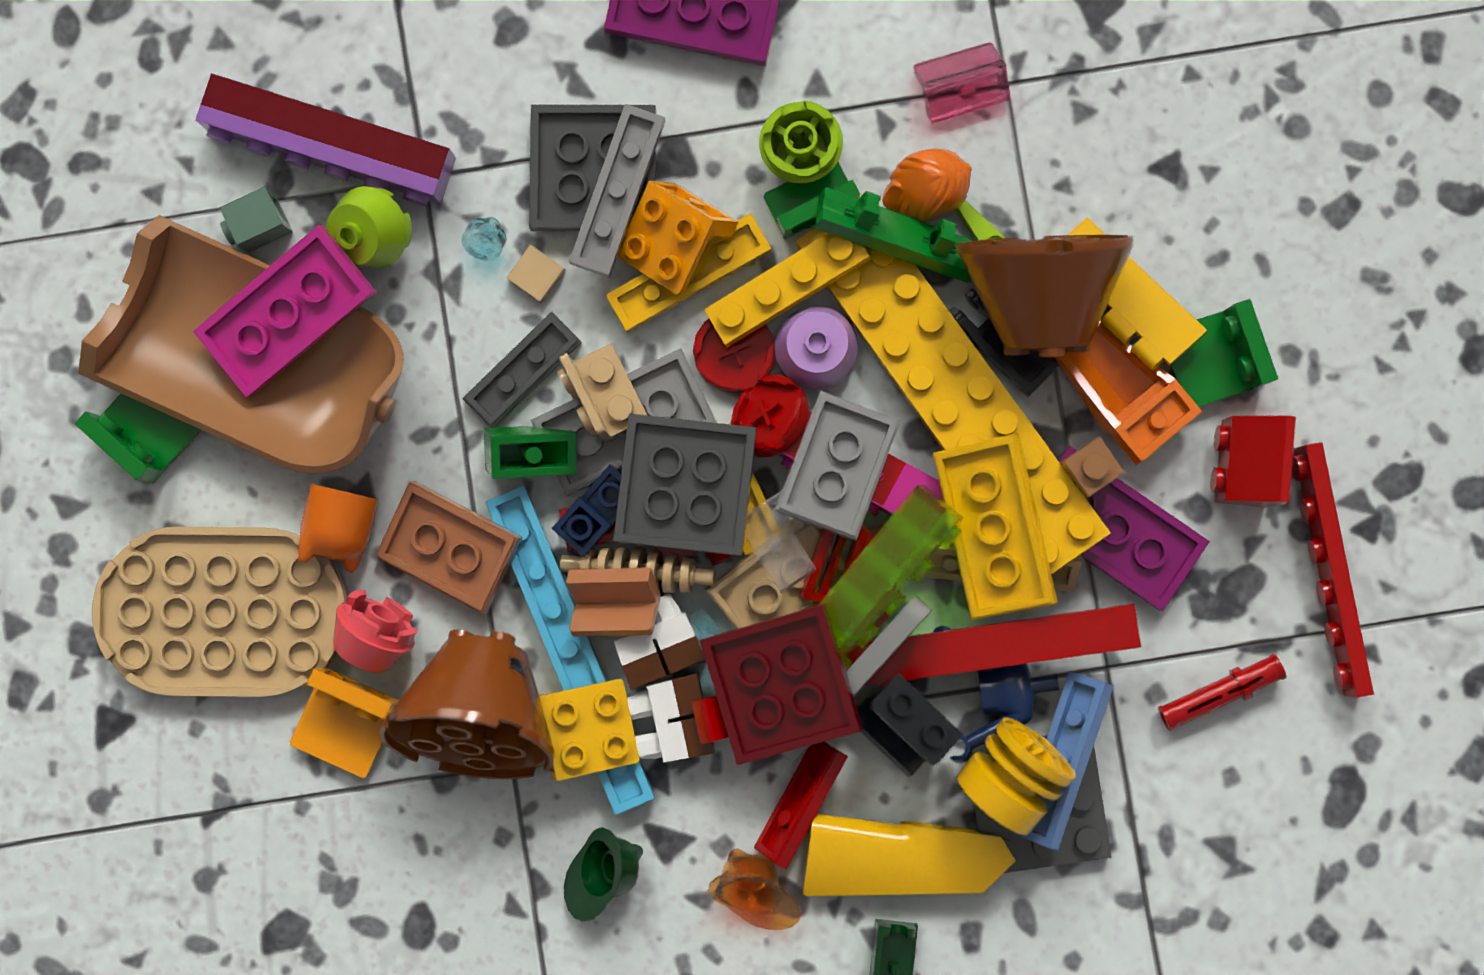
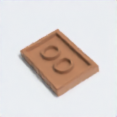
[375,481,523,614]

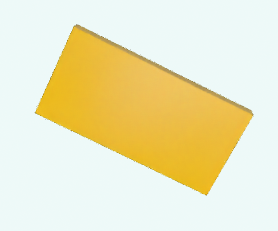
[933,433,1058,621]

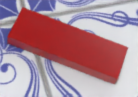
[754,741,848,870]

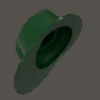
[564,827,643,922]

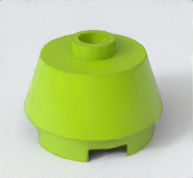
[759,101,843,183]
[326,186,412,269]

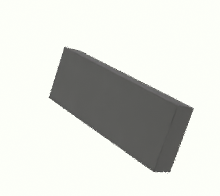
[462,311,582,428]

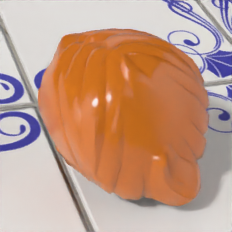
[882,148,972,222]

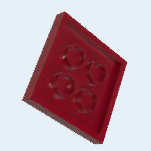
[700,603,863,765]

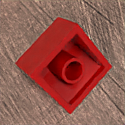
[1210,415,1296,508]

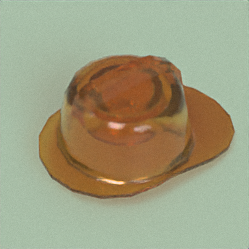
[708,848,802,930]

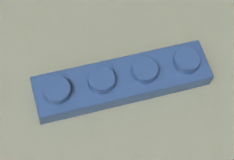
[1014,671,1114,850]

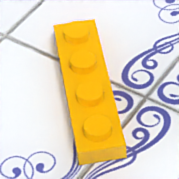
[606,213,772,333]
[704,233,871,348]

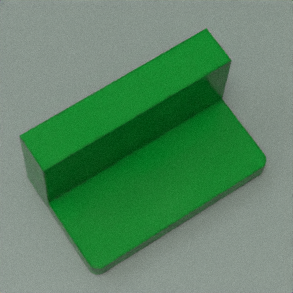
[764,162,860,240]

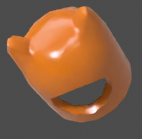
[298,484,379,573]

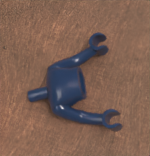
[933,626,1060,763]

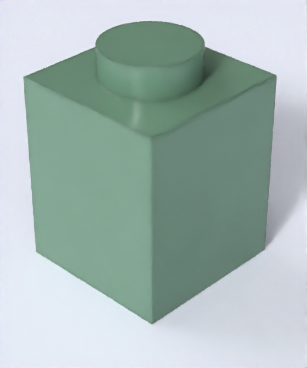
[219,186,293,253]

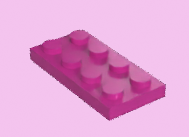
[193,225,377,398]

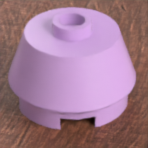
[775,306,858,388]

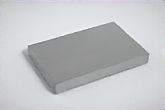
[775,391,900,541]

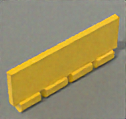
[1068,217,1207,371]

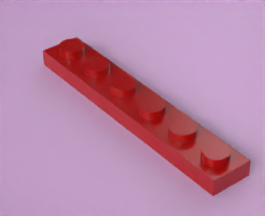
[1292,442,1374,698]

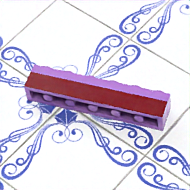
[195,73,456,206]

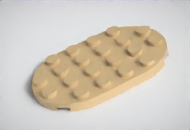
[92,527,347,697]

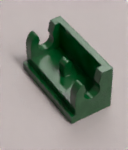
[869,919,918,975]

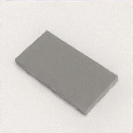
[531,348,717,496]

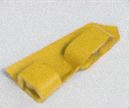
[803,814,1016,896]

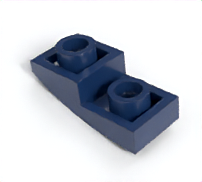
[551,464,622,557]

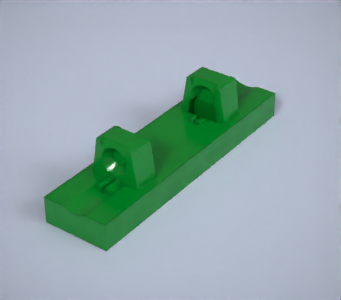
[815,187,974,283]

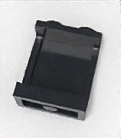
[857,674,963,777]

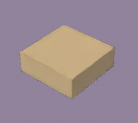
[506,244,566,304]

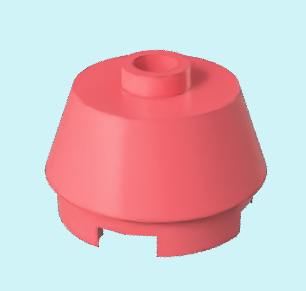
[333,590,418,673]

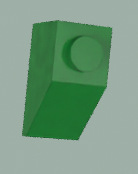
[484,426,577,479]

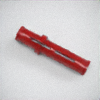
[1158,654,1287,732]

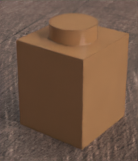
[1060,437,1125,498]

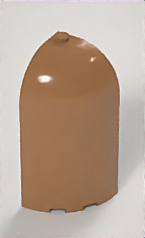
[78,215,404,473]

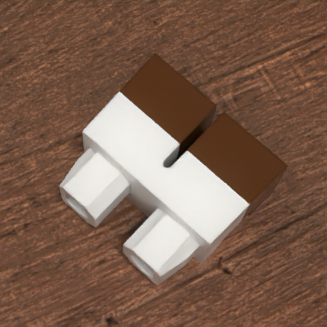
[614,594,705,690]
[627,672,715,762]

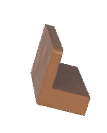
[566,568,661,636]

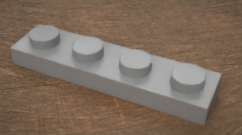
[569,104,666,278]

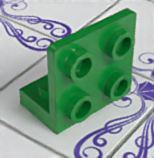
[1170,299,1278,407]
[74,393,202,484]

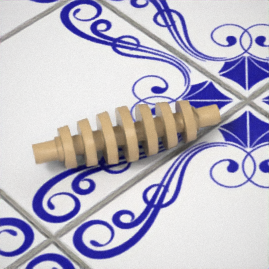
[560,547,716,593]

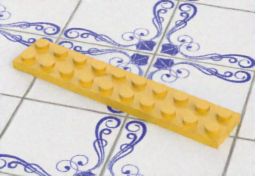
[795,196,1111,575]

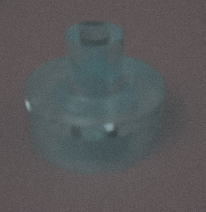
[461,217,507,261]

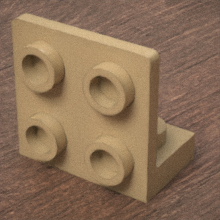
[557,343,647,442]

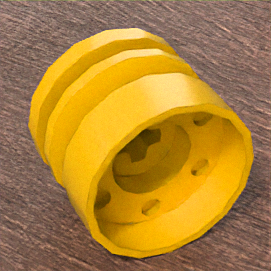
[957,717,1076,835]

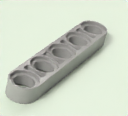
[781,596,932,764]

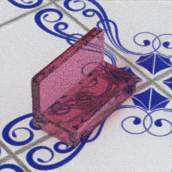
[913,42,1011,124]

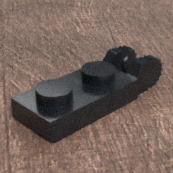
[949,288,1059,397]

